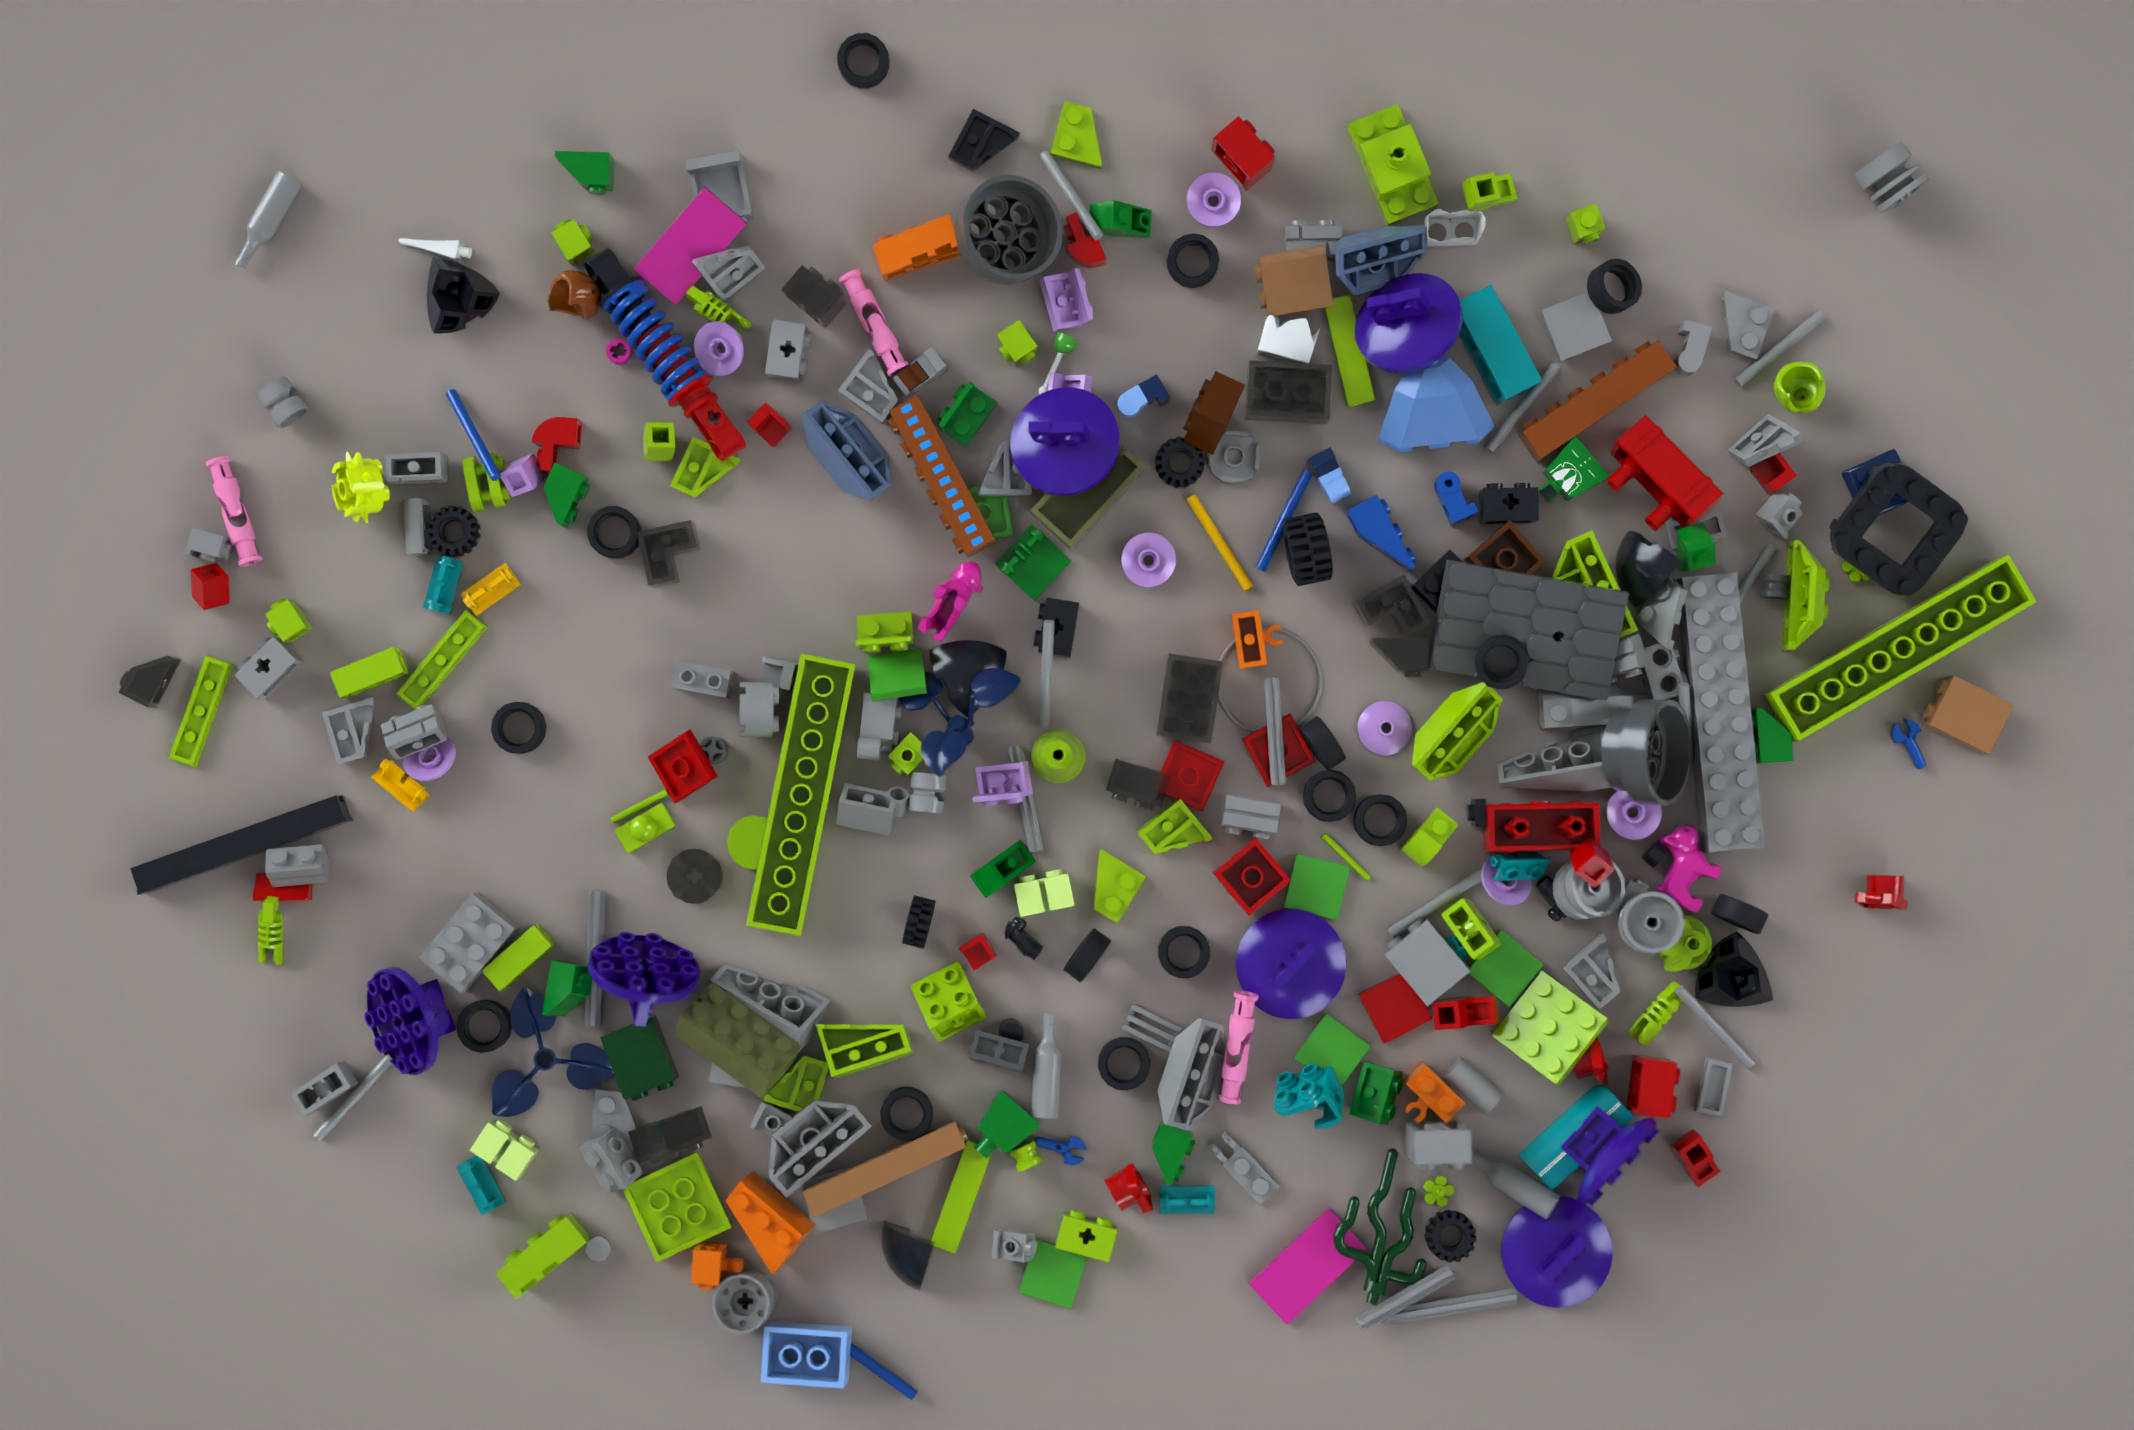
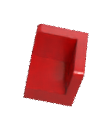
[747,402,792,447]
[1750,453,1797,495]
[191,563,230,610]
[1570,837,1615,888]
[958,933,997,971]

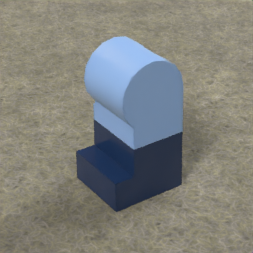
[1117,374,1170,418]
[1307,447,1351,504]

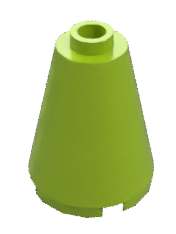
[1031,729,1086,784]

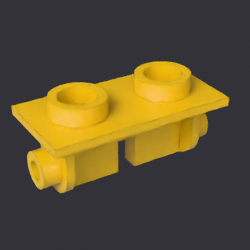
[461,562,521,616]
[371,758,430,812]

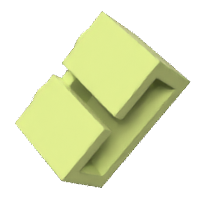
[1014,869,1075,917]
[470,1119,539,1181]

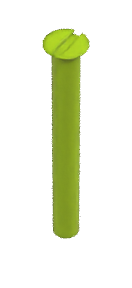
[610,788,670,823]
[1320,832,1371,881]

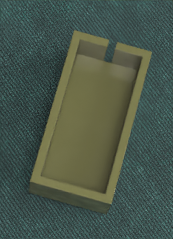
[1030,444,1145,550]
[673,982,801,1099]

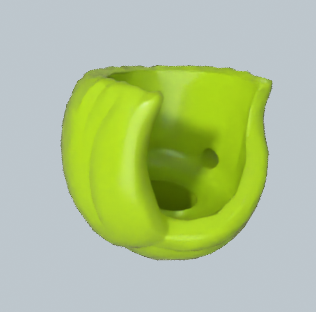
[1773,361,1826,413]

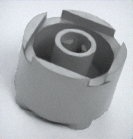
[739,682,779,737]

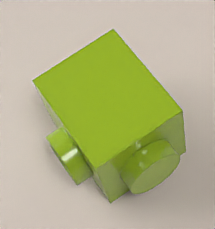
[1565,203,1606,244]
[551,219,595,266]
[997,320,1038,366]
[643,422,676,461]
[265,598,313,643]
[888,732,924,775]

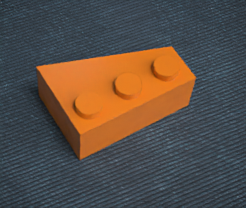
[872,214,962,281]
[725,1171,815,1275]

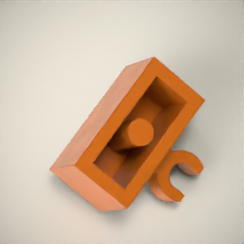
[1231,610,1283,669]
[1403,1062,1466,1123]
[691,1242,744,1289]

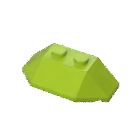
[1551,530,1638,638]
[1782,540,1830,651]
[1412,682,1503,781]

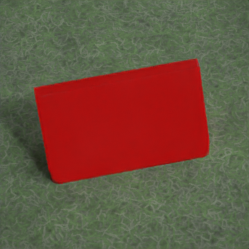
[253,873,312,901]

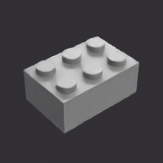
[419,893,521,993]
[1405,1120,1472,1169]

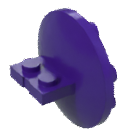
[1355,273,1463,374]
[1010,387,1120,496]
[1236,909,1346,1019]
[588,932,700,1027]
[365,967,456,1075]
[1560,1106,1659,1206]
[1501,1196,1613,1308]

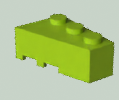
[816,1024,915,1079]
[495,1213,591,1299]

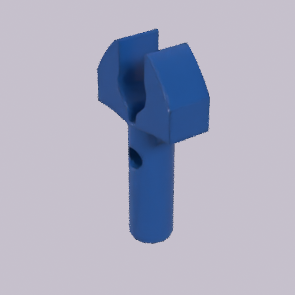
[1890,718,1926,769]
[1034,1136,1087,1165]

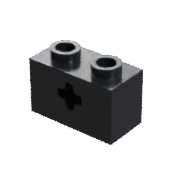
[1479,483,1539,524]
[1033,597,1079,658]

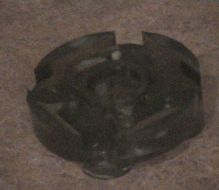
[667,849,723,904]

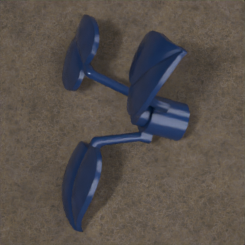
[898,668,1021,777]
[491,987,614,1117]

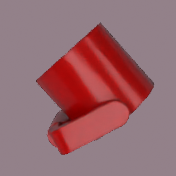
[1854,875,1908,910]
[1573,1037,1609,1085]
[1104,1163,1153,1213]

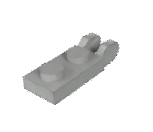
[1208,1131,1280,1205]

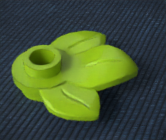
[1660,918,1707,972]

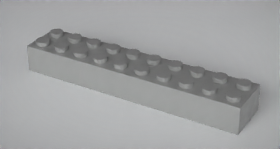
[1676,572,1765,852]

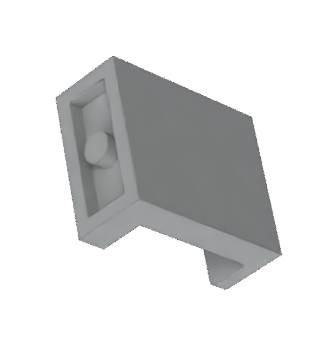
[685,150,754,224]
[1385,918,1471,1006]

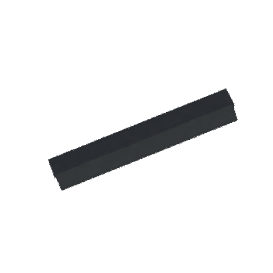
[130,795,353,895]

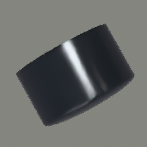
[1642,840,1669,868]
[999,1018,1024,1042]

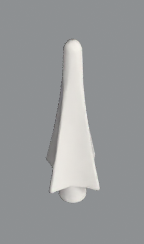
[398,238,472,263]

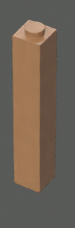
[801,1121,968,1218]

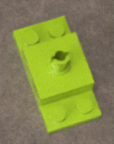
[1346,104,1439,226]

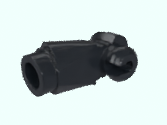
[1535,875,1567,922]
[1004,916,1044,960]

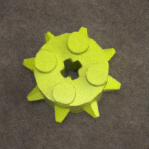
[331,452,390,524]

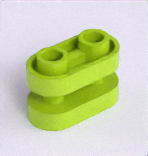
[463,452,511,512]

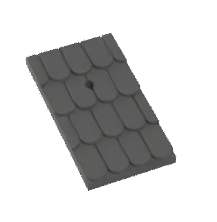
[1427,560,1629,701]

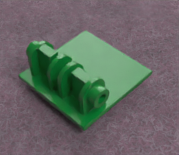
[995,524,1071,601]

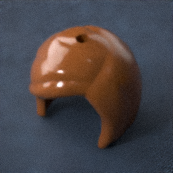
[547,270,602,320]

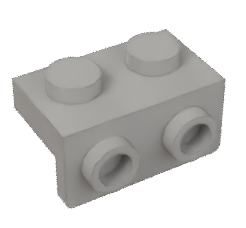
[578,1128,643,1194]

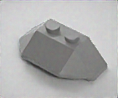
[1157,1018,1227,1131]
[769,1099,872,1198]

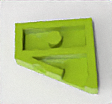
[1050,101,1102,169]
[670,437,741,498]
[1136,797,1213,854]
[1094,849,1146,923]
[763,1055,829,1112]

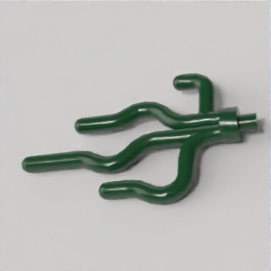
[1333,1148,1426,1305]

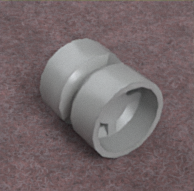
[256,377,309,429]
[908,772,947,814]

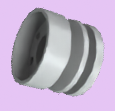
[1853,141,1929,213]
[712,1269,778,1334]

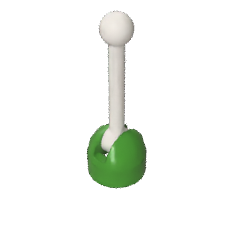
[1038,332,1078,395]

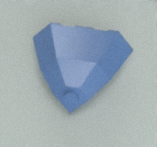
[1378,355,1494,452]

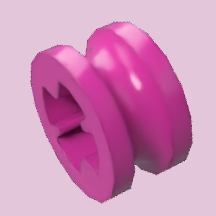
[606,338,632,365]

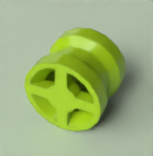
[1010,1140,1043,1172]

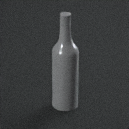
[235,171,302,269]
[1032,1013,1061,1119]
[1472,1151,1561,1220]

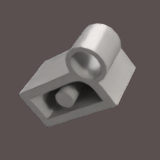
[857,693,903,761]
[836,783,909,836]

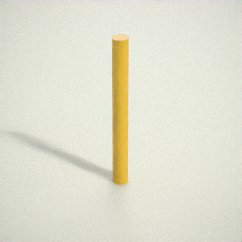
[1186,494,1254,592]

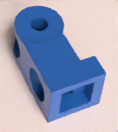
[1434,471,1479,526]

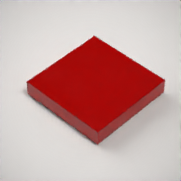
[1242,713,1316,787]
[648,729,718,804]
[1152,740,1224,812]
[1358,973,1432,1044]

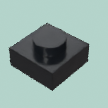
[1466,799,1486,827]

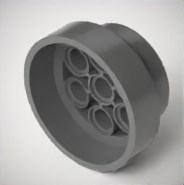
[955,175,1063,285]
[1602,699,1692,806]

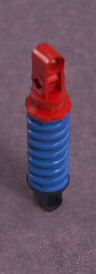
[584,248,746,462]

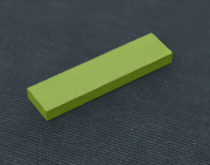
[1324,295,1375,408]
[396,609,488,710]
[168,655,234,767]
[931,1139,991,1254]

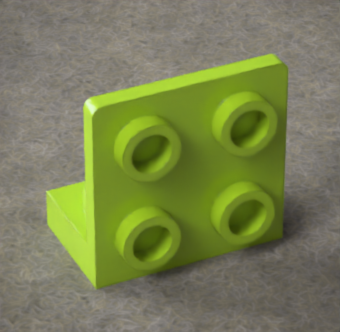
[855,612,914,653]
[911,961,988,1042]

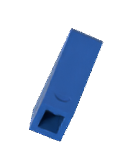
[1345,495,1416,572]

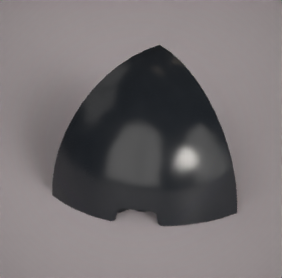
[427,257,500,334]
[1616,531,1682,608]
[929,640,1007,717]
[1695,931,1773,1007]
[882,1221,935,1291]

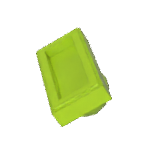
[614,802,677,854]

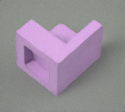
[500,453,546,497]

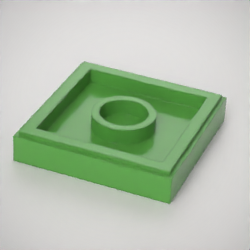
[968,485,1014,539]
[867,648,927,702]
[1283,854,1350,920]
[1468,929,1544,1007]
[1294,1013,1371,1086]
[1018,1238,1087,1309]

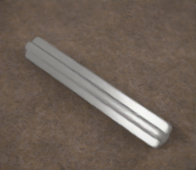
[1264,677,1286,786]
[1008,745,1044,853]
[1356,1265,1455,1331]

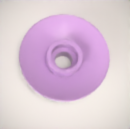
[1186,172,1241,227]
[694,321,744,376]
[1121,532,1176,587]
[1357,701,1412,756]
[402,736,456,781]
[1606,791,1662,840]
[1481,854,1532,906]

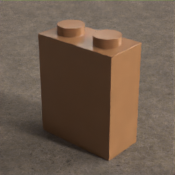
[1255,245,1333,316]
[1922,675,2014,755]

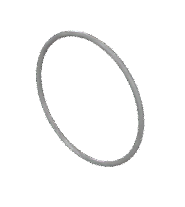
[1215,627,1323,732]

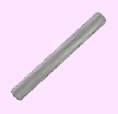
[584,890,606,1027]
[1382,1288,1518,1325]

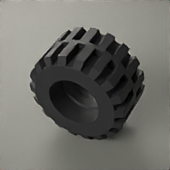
[1283,512,1333,586]

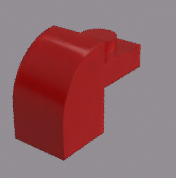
[532,417,583,474]
[1432,995,1499,1030]
[1669,1129,1721,1187]

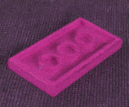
[634,186,747,305]
[1249,1207,1367,1325]

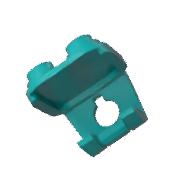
[1274,1063,1344,1129]

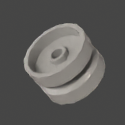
[1553,861,1625,920]
[1617,891,1684,954]

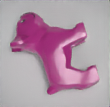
[918,561,983,642]
[1656,824,1723,913]

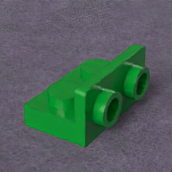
[937,381,997,448]
[1349,1061,1403,1125]

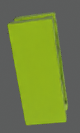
[330,646,410,699]
[482,924,557,992]

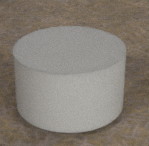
[586,1236,611,1262]

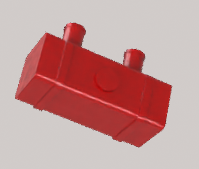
[1606,415,1724,531]
[1483,801,1601,854]

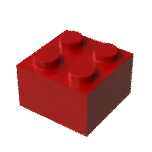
[1211,116,1275,190]
[1212,838,1291,916]
[1626,1054,1680,1119]

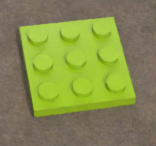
[1491,971,1609,1087]
[623,1151,733,1263]

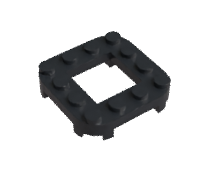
[1829,462,1968,596]

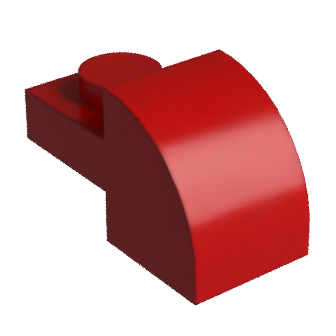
[1063,212,1106,268]

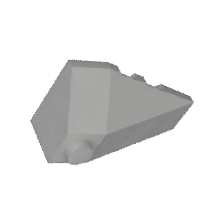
[1537,685,1648,729]
[1497,725,1611,791]
[709,964,831,1053]

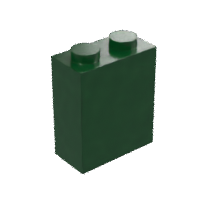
[600,1015,679,1101]

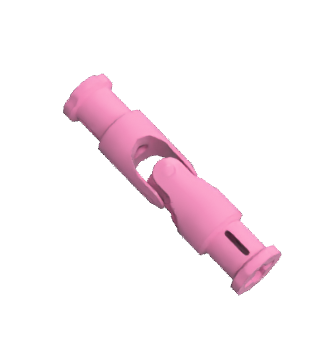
[838,268,910,377]
[205,456,263,567]
[1217,991,1259,1104]

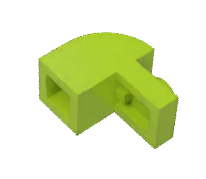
[1462,172,1518,212]
[1399,807,1459,867]

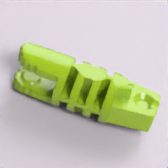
[686,285,752,337]
[258,896,284,965]
[1628,981,1683,1047]

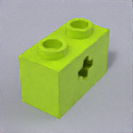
[1441,898,1502,960]
[1055,1209,1117,1263]

